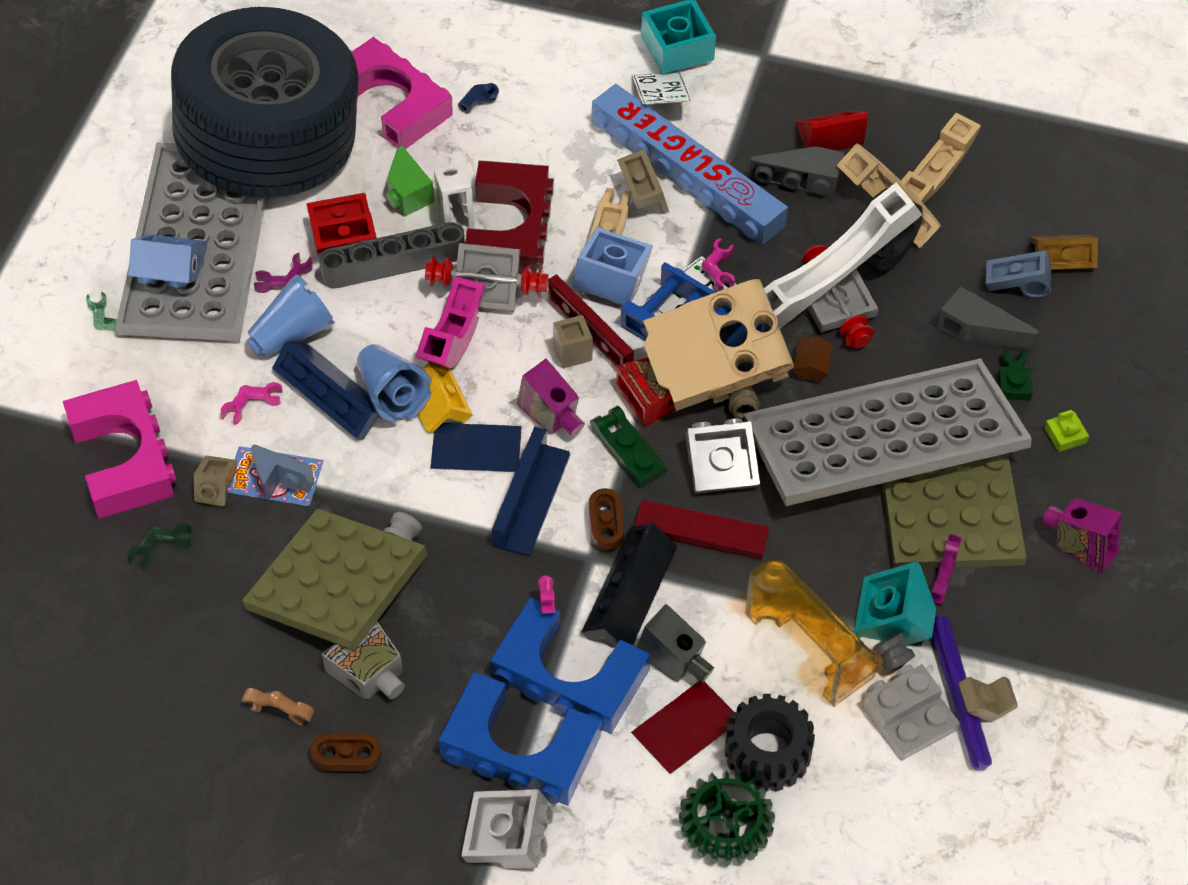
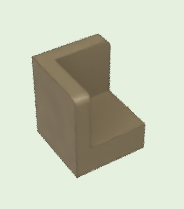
[553,315,593,369]

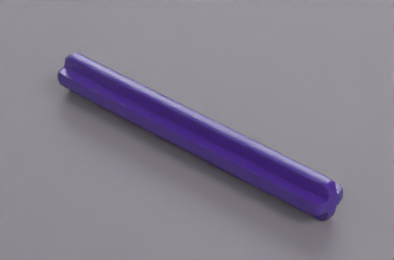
[933,616,992,770]

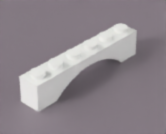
[764,182,922,329]

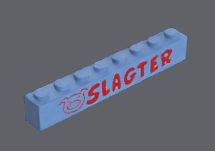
[592,84,788,246]

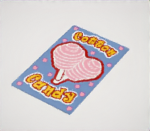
[227,446,324,506]

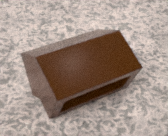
[793,336,833,383]

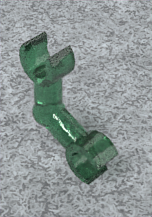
[86,292,130,337]
[127,523,193,570]

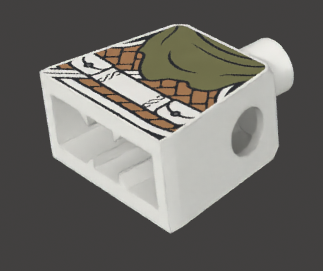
[434,164,475,233]

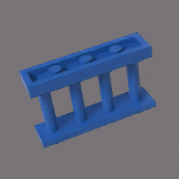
[621,262,765,347]

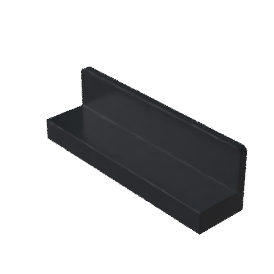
[581,523,677,645]

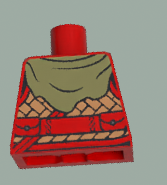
[616,357,675,428]

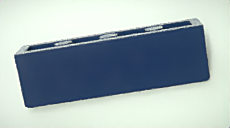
[272,342,381,439]
[492,426,570,557]

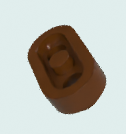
[589,488,624,550]
[311,733,382,771]

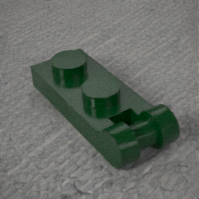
[590,405,667,488]

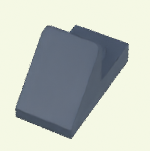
[251,444,314,501]

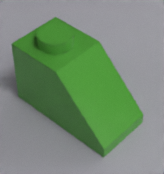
[386,146,435,217]

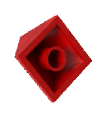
[795,111,868,151]

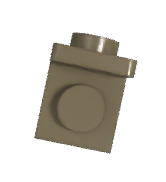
[194,455,237,506]
[959,677,1018,722]

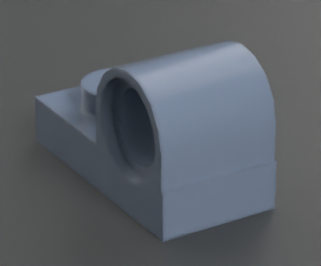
[985,250,1051,298]

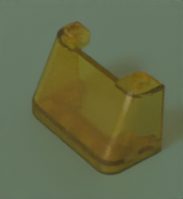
[745,560,879,707]

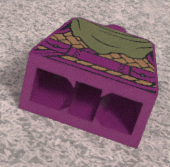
[517,358,585,436]
[1043,498,1122,574]

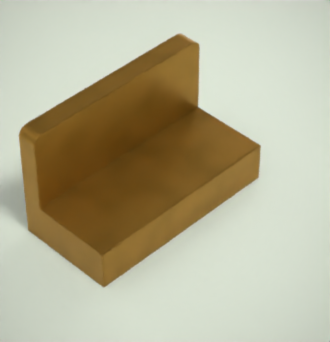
[1030,235,1098,269]

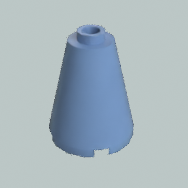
[246,275,335,357]
[357,344,432,422]

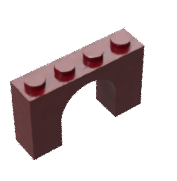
[465,160,554,275]

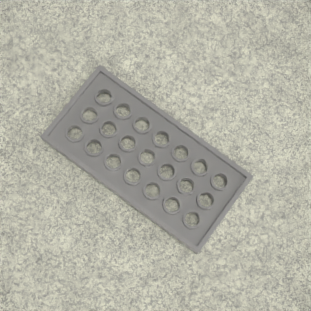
[115,143,266,341]
[744,358,1032,506]

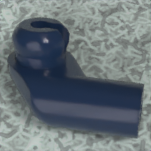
[458,83,499,113]

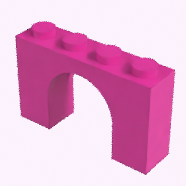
[352,36,453,149]
[62,379,177,519]

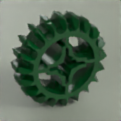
[678,770,775,867]

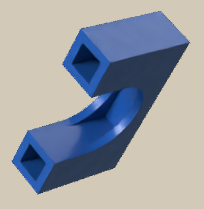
[490,597,650,735]
[439,672,601,806]

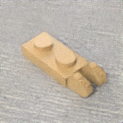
[588,188,631,240]

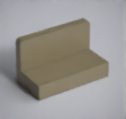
[617,149,669,213]

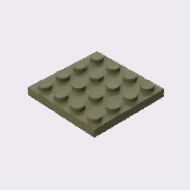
[882,453,1027,569]
[242,508,428,650]

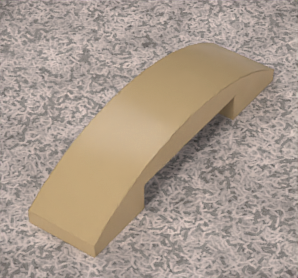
[901,113,981,204]
[837,143,941,248]

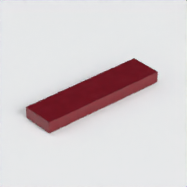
[548,274,634,366]
[635,500,769,560]

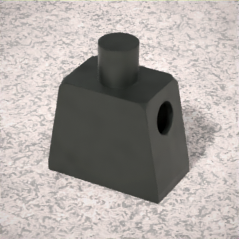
[637,604,715,683]

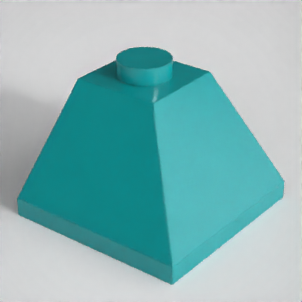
[854,561,936,645]

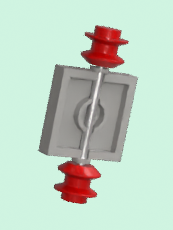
[425,243,549,311]
[802,245,878,348]

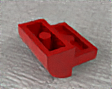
[306,193,377,256]

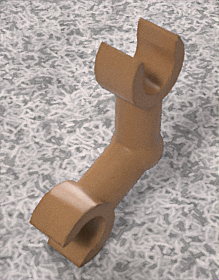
[241,688,314,726]

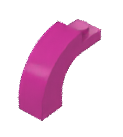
[415,276,486,368]

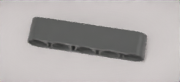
[319,222,465,289]

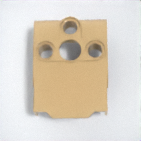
[643,279,794,411]

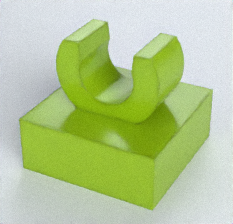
[1044,410,1089,452]

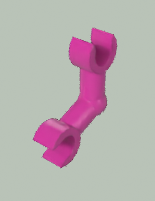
[702,238,735,292]
[220,382,283,425]
[538,576,555,613]

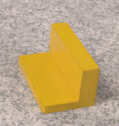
[418,362,473,433]

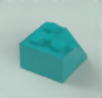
[641,0,716,75]

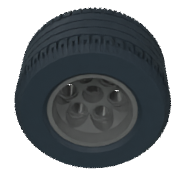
[171,7,359,198]

